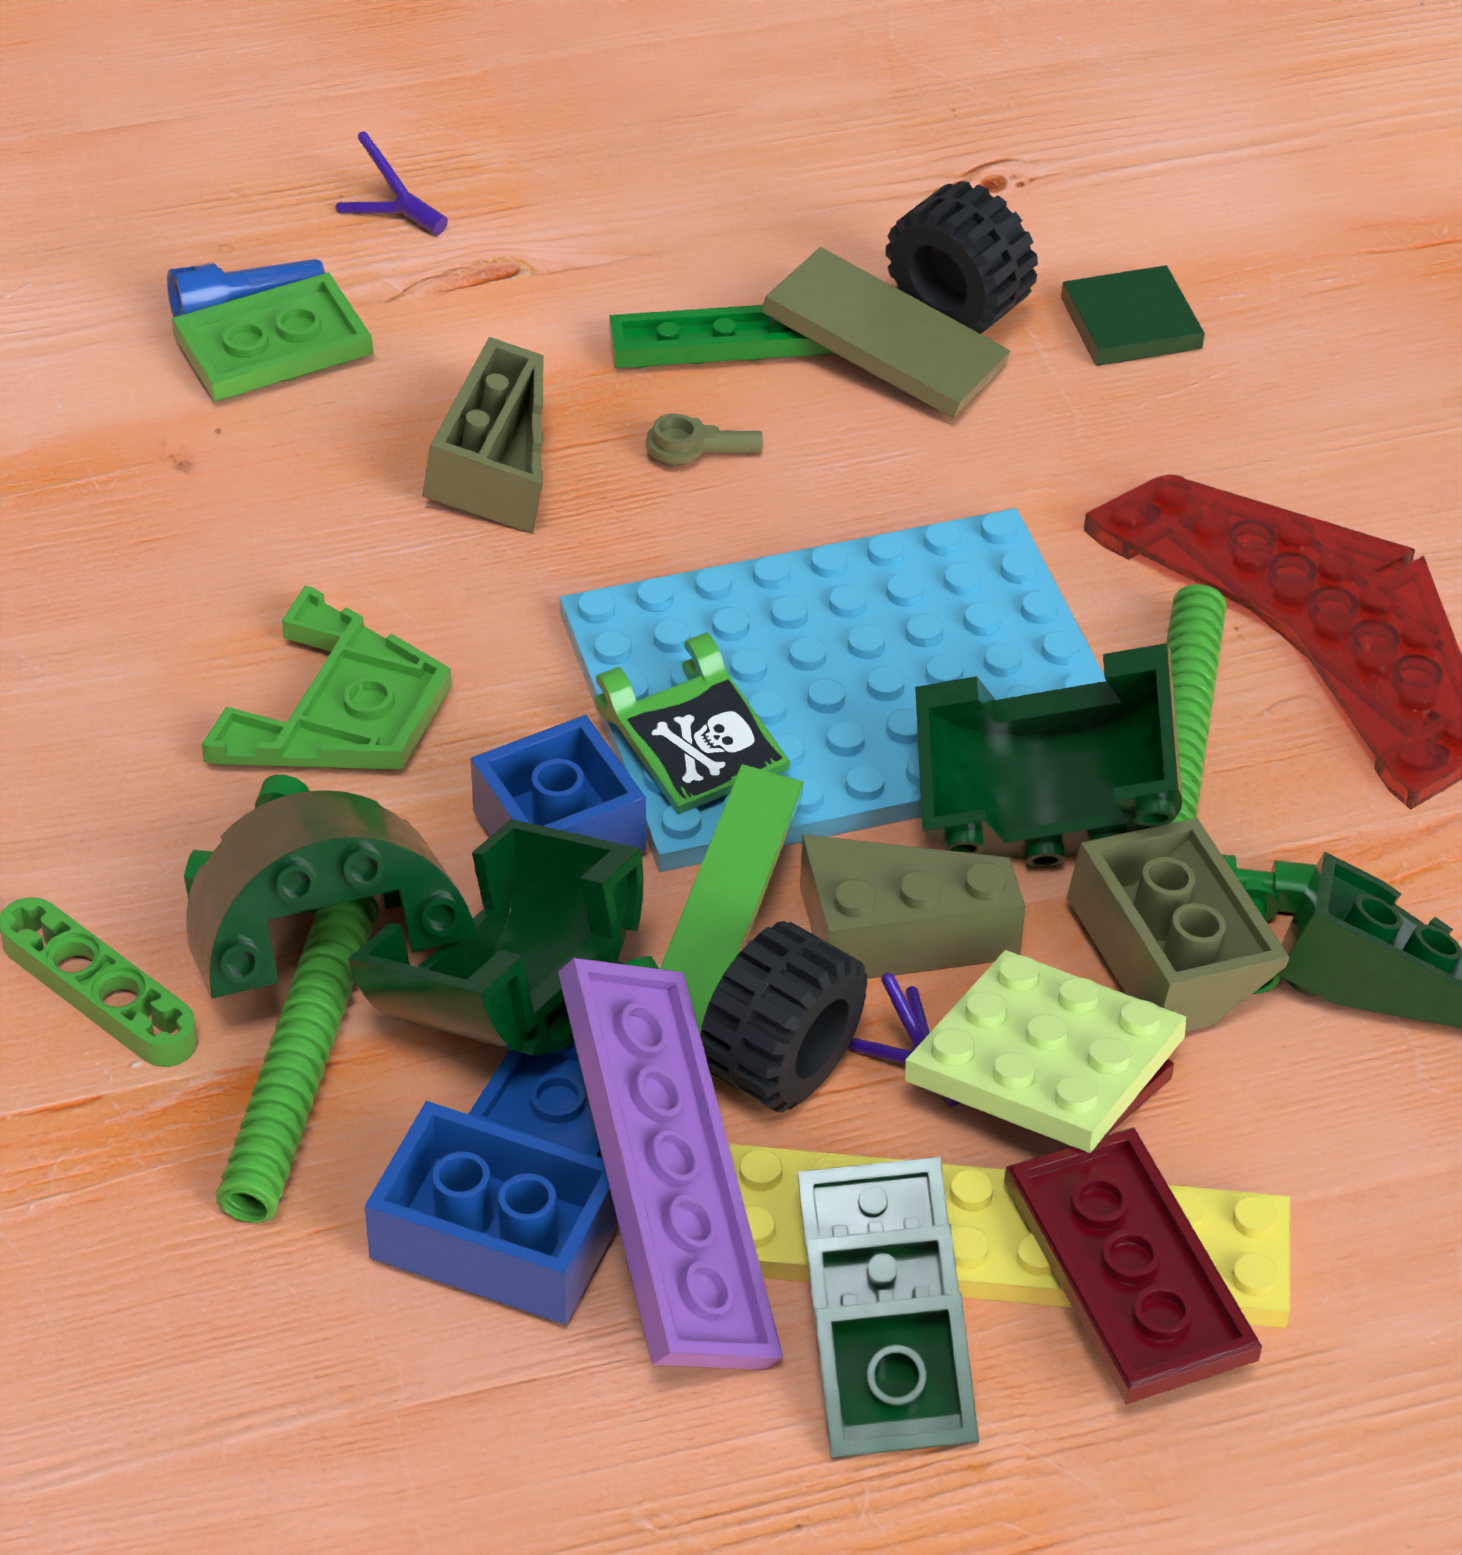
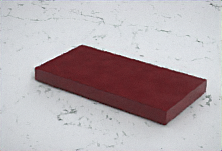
[1004,1127,1262,1405]

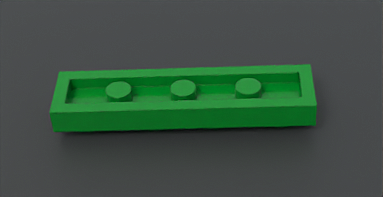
[609,305,836,368]

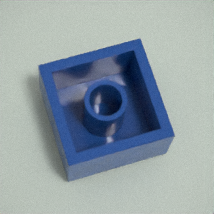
[470,715,646,852]

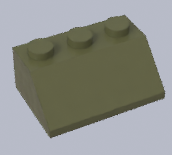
[1067,818,1289,1032]

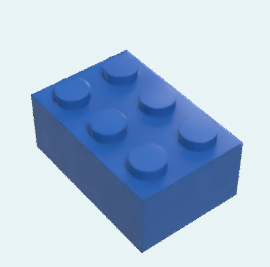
[364,1101,619,1325]

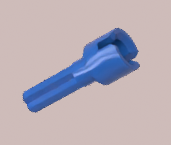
[167,259,325,317]

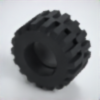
[885,181,1038,334]
[700,921,868,1112]

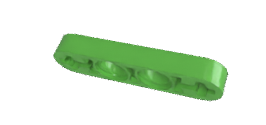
[0,897,198,1067]

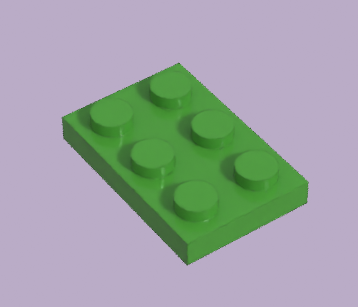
[172,273,373,402]

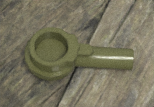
[646,413,763,466]

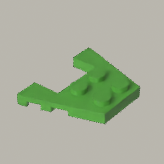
[201,586,452,770]

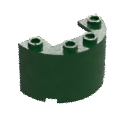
[915,643,1183,868]
[186,790,477,998]
[348,819,644,1055]

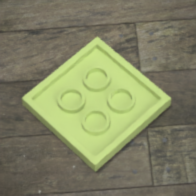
[905,950,1186,1153]

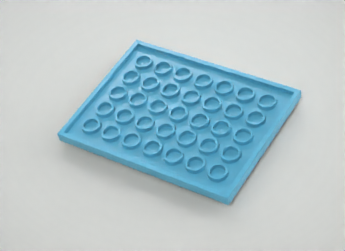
[559,508,1106,872]

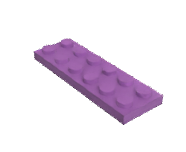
[558,958,784,1370]

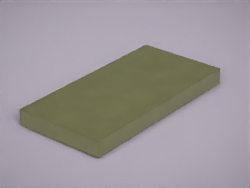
[761,247,1011,418]

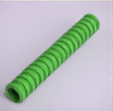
[1166,584,1227,824]
[215,896,379,1223]

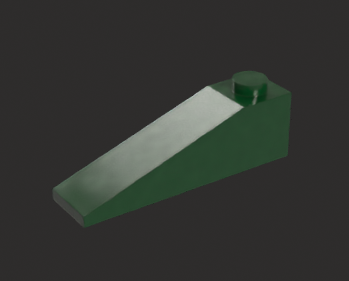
[1276,851,1462,1028]

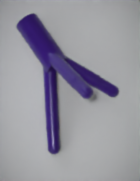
[335,131,448,236]
[848,973,960,1107]

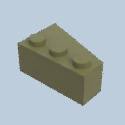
[422,337,543,534]
[800,834,1025,979]

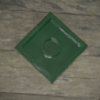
[1061,265,1205,366]

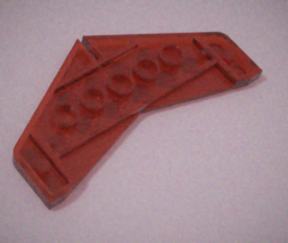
[1083,474,1462,810]

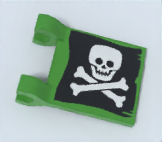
[594,632,790,814]

